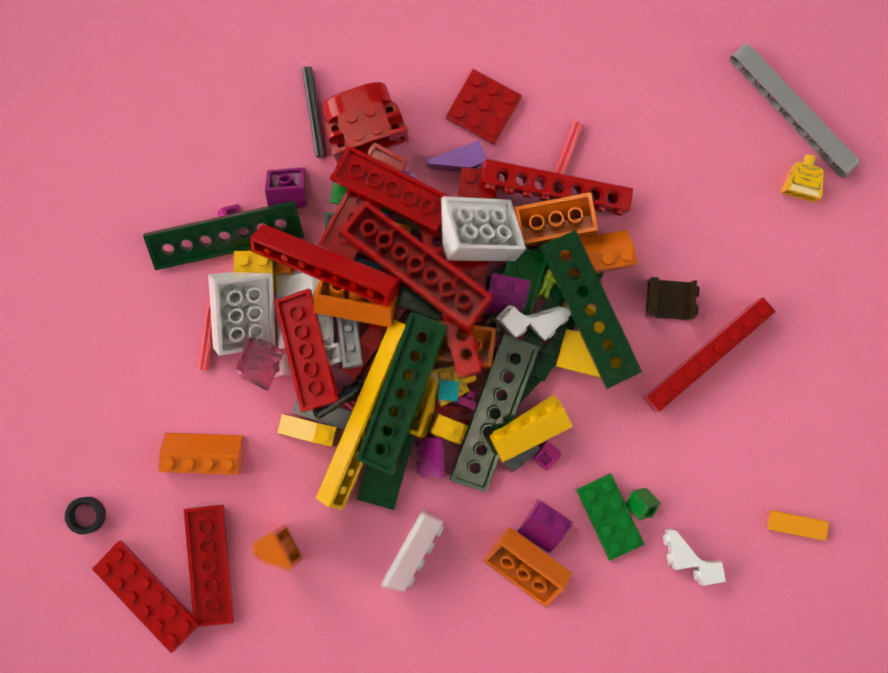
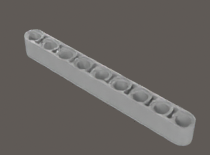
[730,43,860,178]

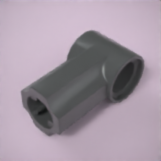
[500,445,541,473]

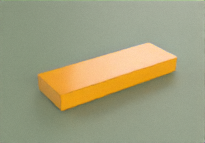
[767,510,829,541]

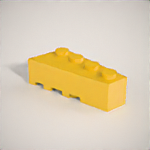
[489,394,573,462]

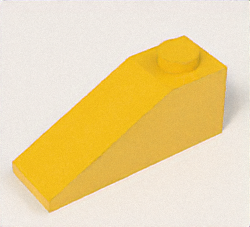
[277,414,338,447]

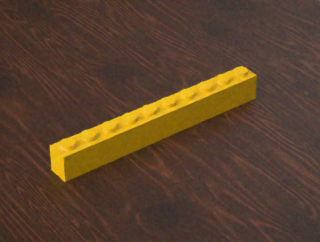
[316,319,406,510]

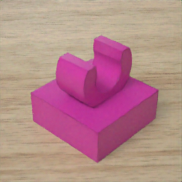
[457,389,477,410]

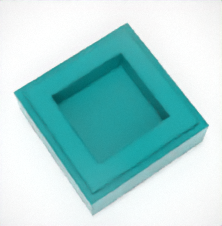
[438,380,459,401]

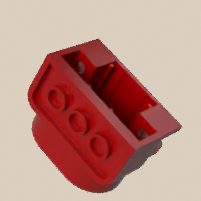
[322,82,409,164]

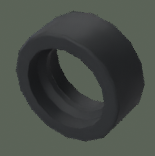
[65,497,106,534]

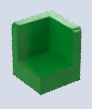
[626,488,661,520]

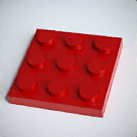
[446,69,522,145]

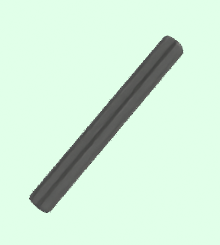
[302,66,326,158]

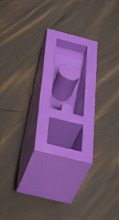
[426,140,487,171]

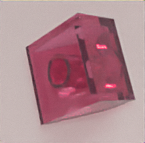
[236,336,282,390]

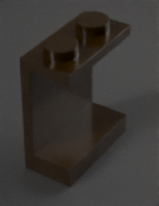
[645,277,700,321]

